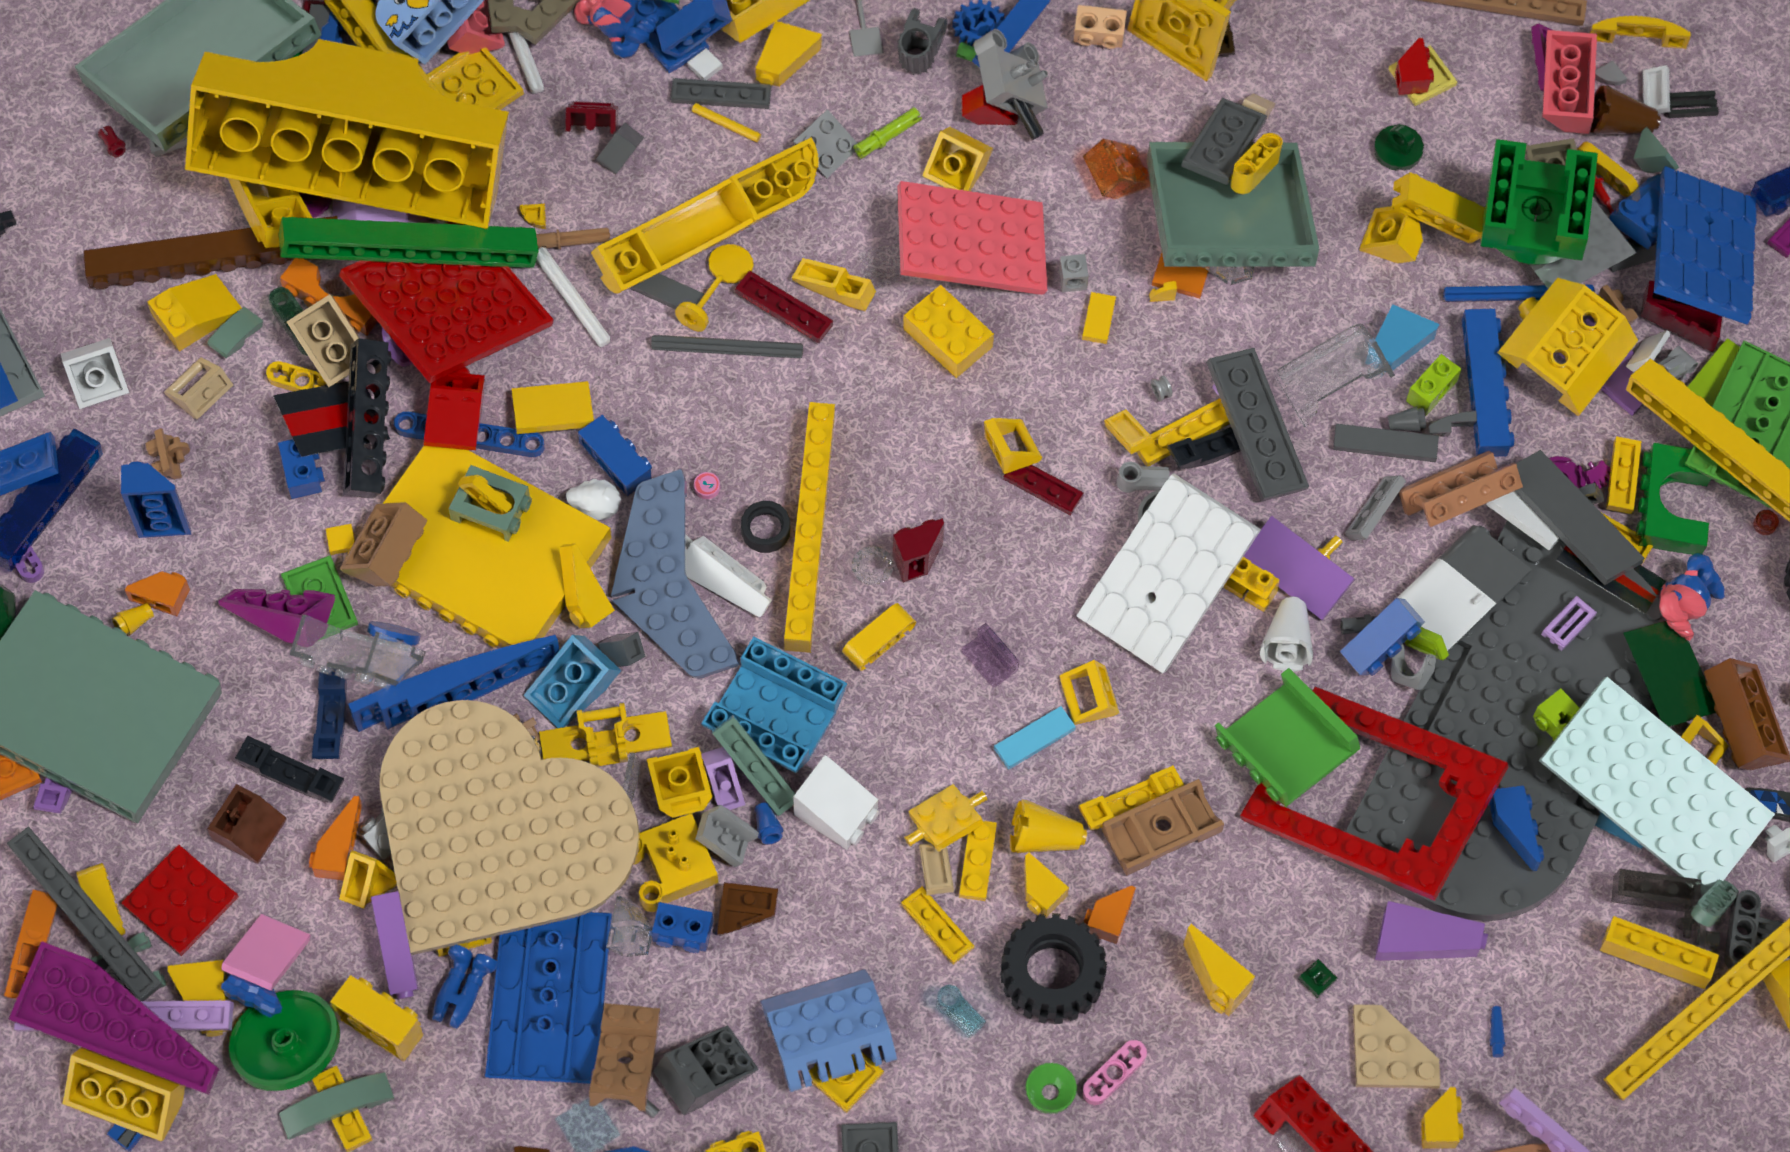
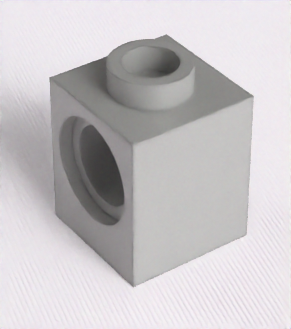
[1058,254,1089,292]

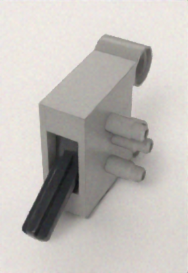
[974,29,1048,140]

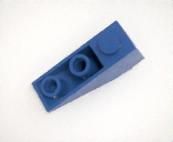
[1489,785,1544,871]

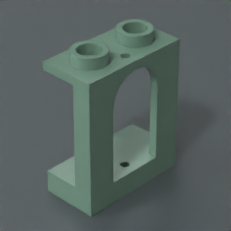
[449,465,532,542]

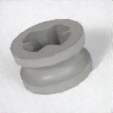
[1151,375,1173,401]

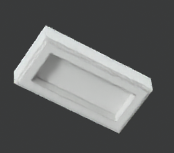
[1643,65,1670,114]

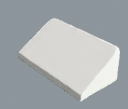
[1626,330,1671,372]

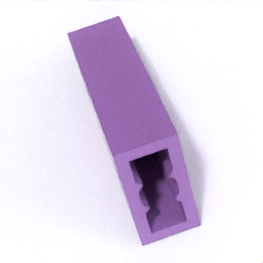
[371,891,419,999]
[1375,901,1488,961]

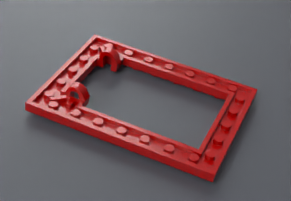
[1240,686,1508,901]

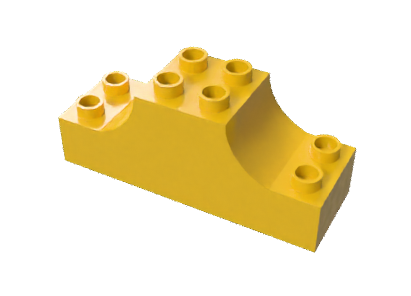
[185,39,509,229]

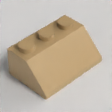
[287,294,360,387]

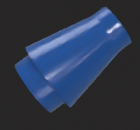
[754,803,783,845]

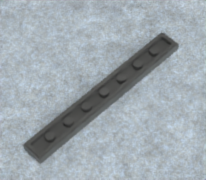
[7,826,163,1001]

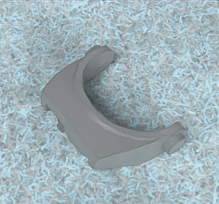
[1391,644,1436,690]

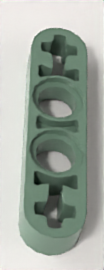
[1691,879,1739,927]

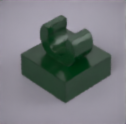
[1298,959,1338,999]

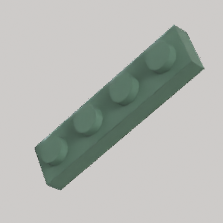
[712,715,796,817]

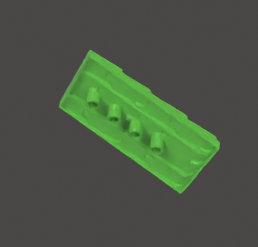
[1684,340,1790,509]

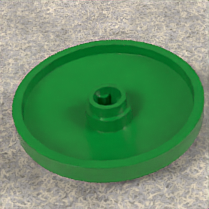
[229,990,340,1091]

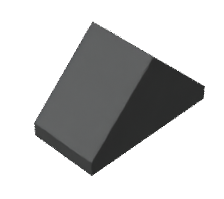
[596,123,645,175]

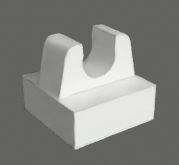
[1765,825,1790,863]

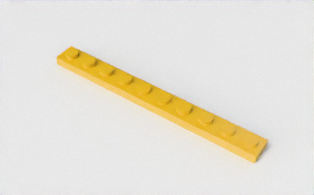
[1603,917,1790,1101]

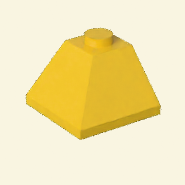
[1359,206,1423,264]

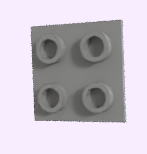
[793,109,858,178]

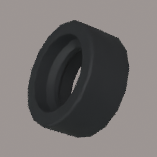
[741,501,790,553]

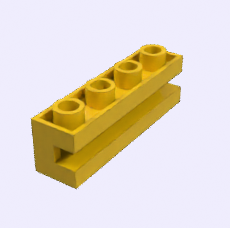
[1392,172,1485,243]
[1599,916,1719,989]

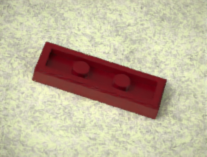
[1003,465,1084,516]

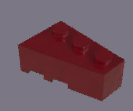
[1641,280,1722,352]

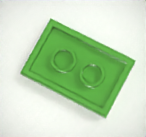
[281,555,359,641]

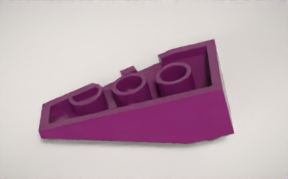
[218,589,335,647]

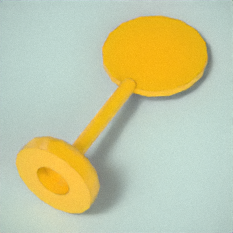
[675,244,754,332]

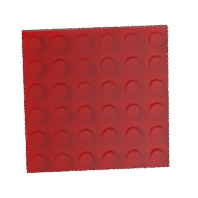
[339,221,554,383]

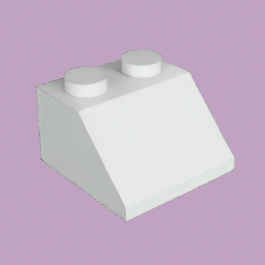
[61,338,129,409]

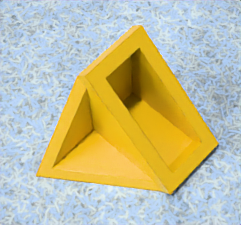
[339,850,397,909]

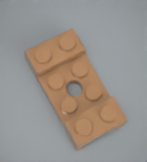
[1102,779,1224,876]
[589,1003,660,1111]

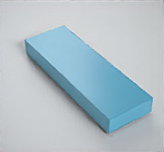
[994,706,1076,770]

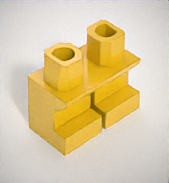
[1223,557,1280,612]

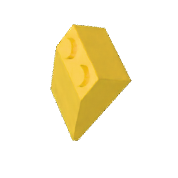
[147,274,242,352]
[1183,924,1255,1016]

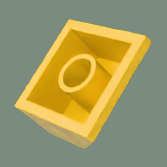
[922,127,993,191]

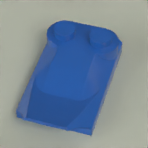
[1609,173,1661,249]

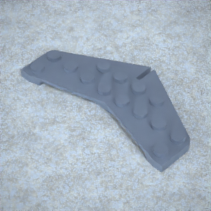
[611,469,740,678]

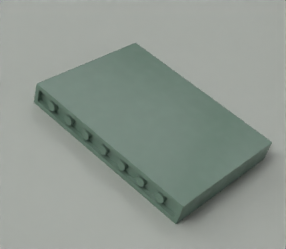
[74,0,322,152]
[0,590,222,824]

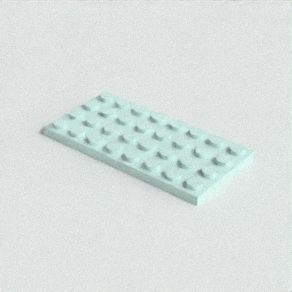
[1539,677,1775,896]

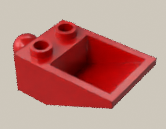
[424,367,485,451]

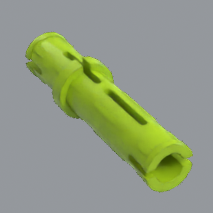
[854,107,922,159]

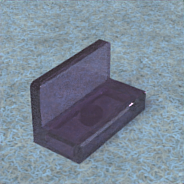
[962,623,1020,688]

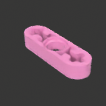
[1083,1040,1147,1105]

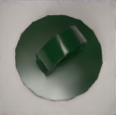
[1374,124,1424,171]

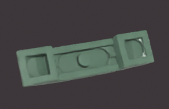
[279,1072,395,1140]

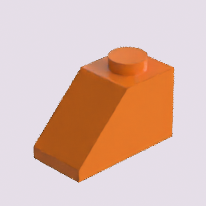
[125,571,190,616]
[1083,886,1136,944]

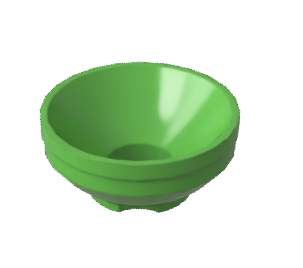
[1026,1063,1077,1114]

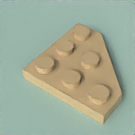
[1353,1005,1440,1089]

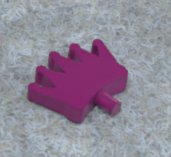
[1583,460,1611,489]

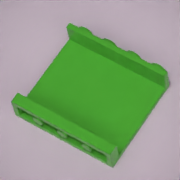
[1215,668,1361,807]

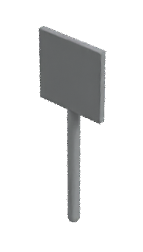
[849,0,883,57]

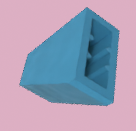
[1366,304,1439,374]

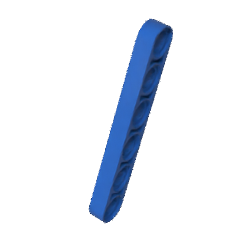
[394,411,545,457]

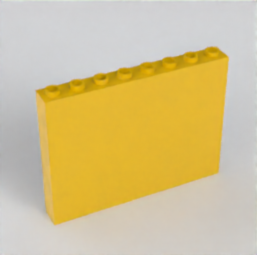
[347,446,612,648]

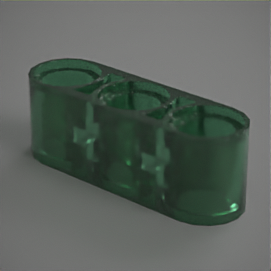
[269,287,308,356]

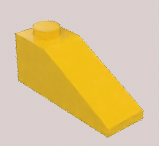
[560,543,615,629]

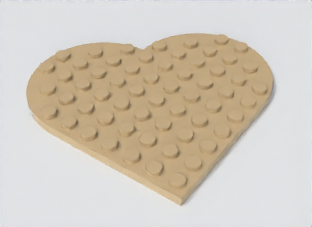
[380,700,639,955]

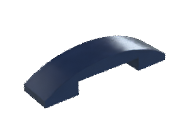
[312,667,347,759]

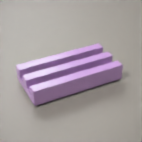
[1541,596,1597,651]

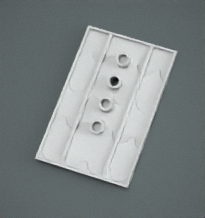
[1077,474,1261,673]

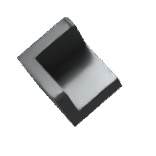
[598,632,646,667]

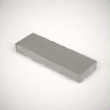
[1345,475,1406,540]

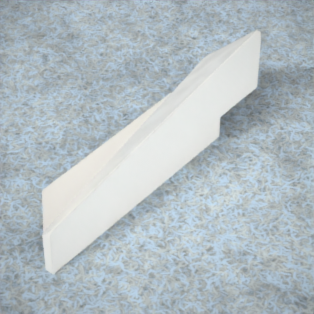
[685,534,772,617]

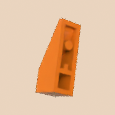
[309,796,362,881]

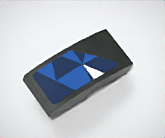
[1745,787,1790,822]

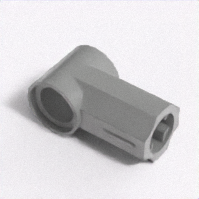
[1658,346,1698,380]
[1116,461,1169,493]

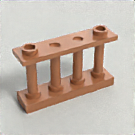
[1399,451,1523,527]

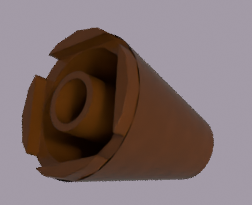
[1590,85,1661,134]

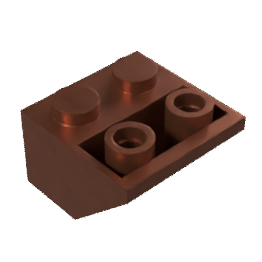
[207,784,287,864]

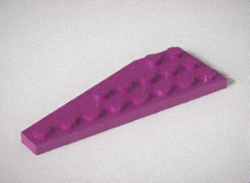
[9,941,220,1095]

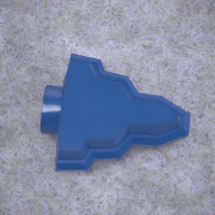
[221,974,282,1017]

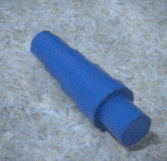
[1490,1006,1506,1058]

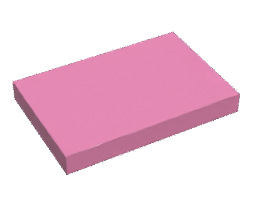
[222,914,310,991]

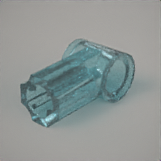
[936,985,986,1039]

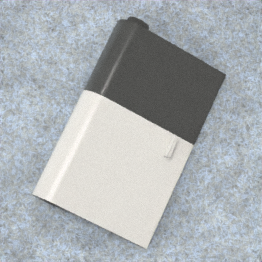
[1397,525,1532,652]

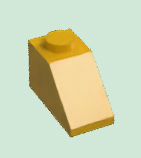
[1024,852,1069,918]

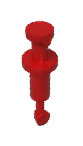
[1594,175,1614,215]

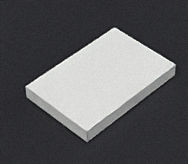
[1486,491,1560,550]

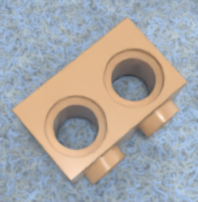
[1073,5,1127,49]

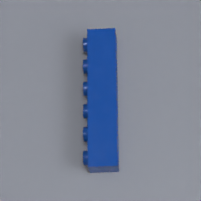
[1461,308,1514,457]

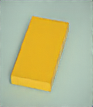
[1082,292,1116,344]
[1104,409,1153,454]

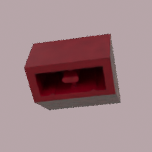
[892,518,944,583]

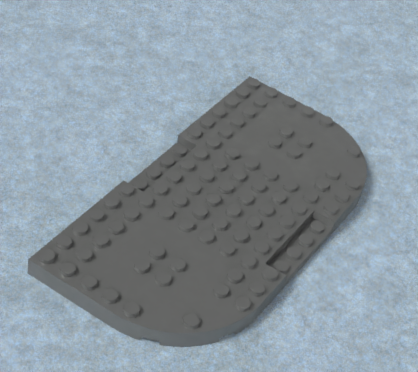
[1332,520,1666,922]

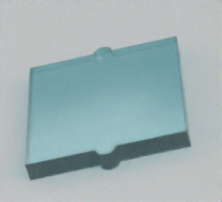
[555,1098,620,1152]

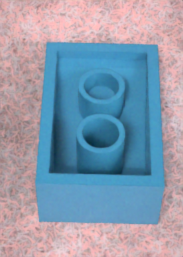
[524,635,622,728]

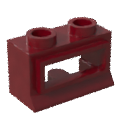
[565,101,618,134]

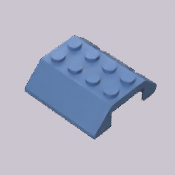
[760,969,897,1092]

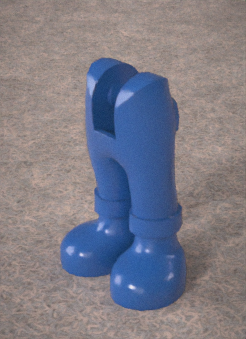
[432,945,498,1029]

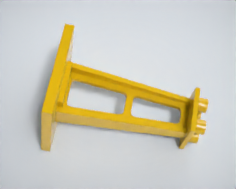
[1127,0,1236,82]

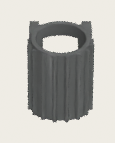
[897,8,948,75]

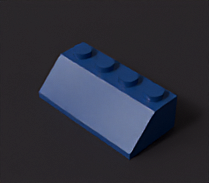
[121,461,191,538]

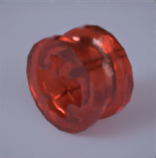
[1753,510,1779,535]

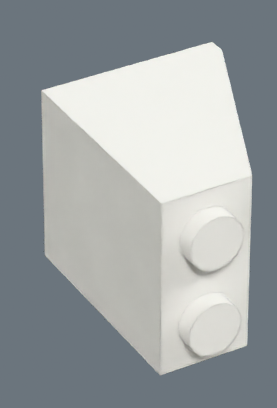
[793,755,879,850]

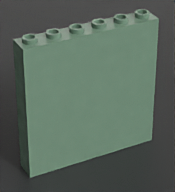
[1146,142,1320,267]

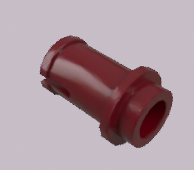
[98,126,126,157]

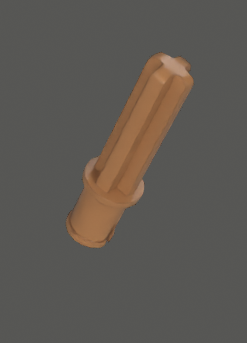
[536,228,610,250]

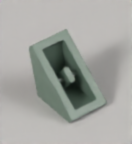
[1633,127,1679,173]

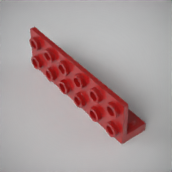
[1253,1075,1373,1152]

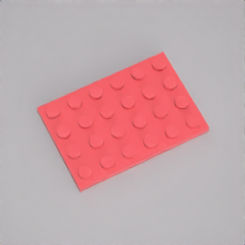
[897,181,1047,295]

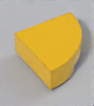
[520,203,546,229]
[1149,281,1177,302]

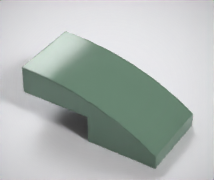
[207,307,263,358]

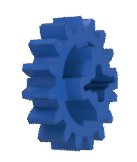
[953,0,1005,46]

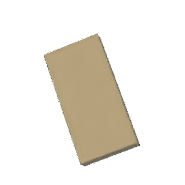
[919,843,954,895]

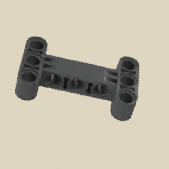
[1724,890,1790,969]

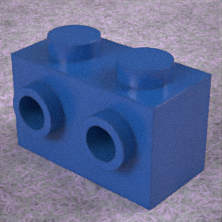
[278,439,325,499]
[652,902,713,953]

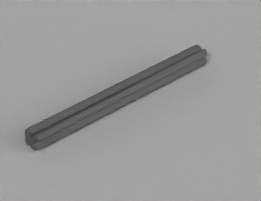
[651,335,803,358]

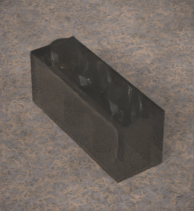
[1611,869,1701,913]

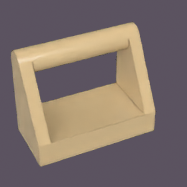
[164,357,233,420]

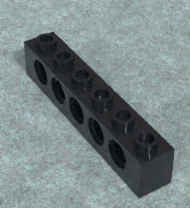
[343,338,391,498]

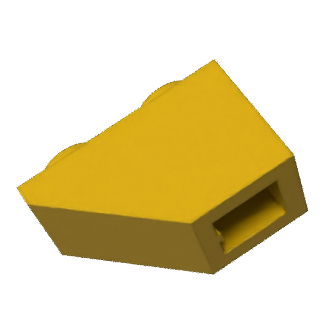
[1420,1087,1464,1149]

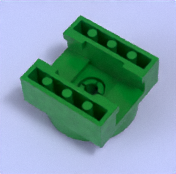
[1480,139,1598,264]

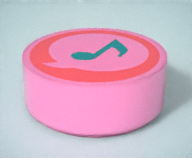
[694,472,720,499]

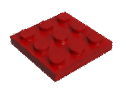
[121,844,239,956]

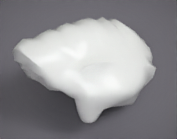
[566,479,621,521]

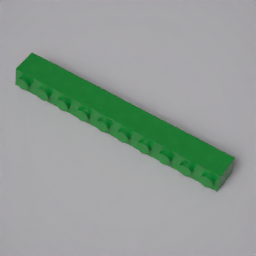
[278,217,539,268]

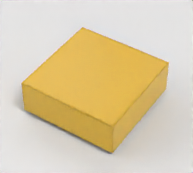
[325,524,355,555]

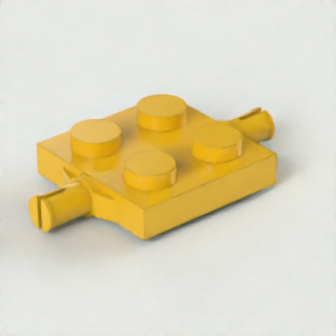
[904,784,988,852]

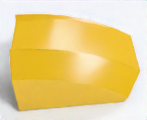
[647,747,712,818]

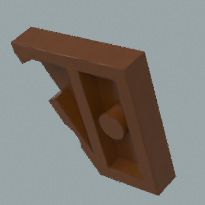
[717,882,779,936]

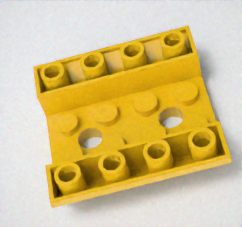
[1497,278,1638,416]

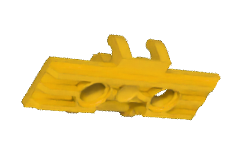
[539,703,672,767]

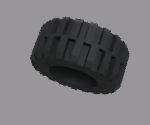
[1000,913,1107,1024]

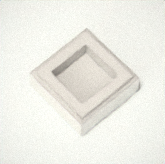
[688,48,723,80]

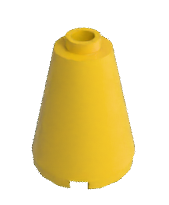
[1010,799,1087,853]

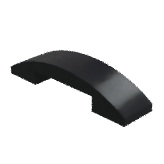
[1167,427,1241,469]
[235,735,344,803]

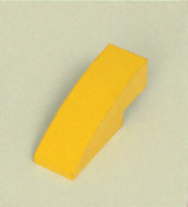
[792,258,876,311]

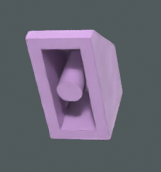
[701,747,745,810]

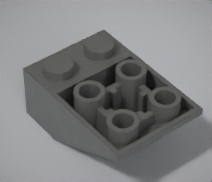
[654,1025,759,1115]

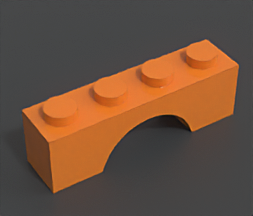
[280,258,378,336]

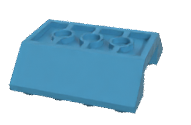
[701,636,847,773]

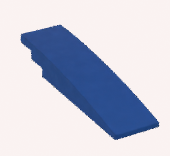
[348,635,560,732]

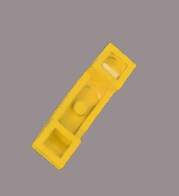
[1590,16,1691,49]
[1078,765,1184,830]

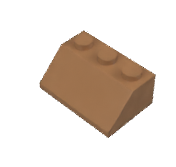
[340,502,428,586]

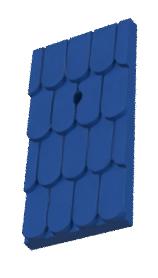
[1654,166,1756,325]
[485,912,612,1084]

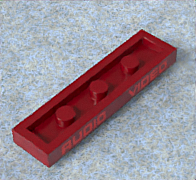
[735,270,833,344]

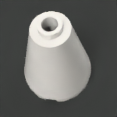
[1260,597,1313,672]

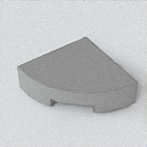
[1595,61,1627,86]

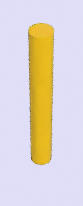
[692,103,761,142]

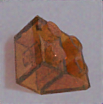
[1083,138,1151,199]

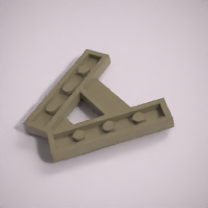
[487,0,580,45]

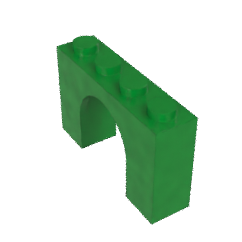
[1636,443,1711,555]

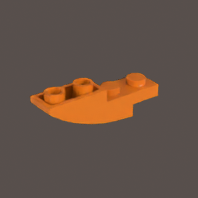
[4,890,58,999]

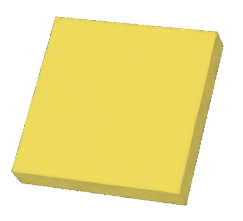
[1388,45,1457,106]

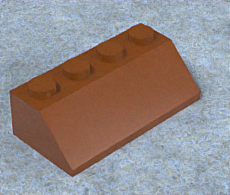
[1704,658,1790,771]

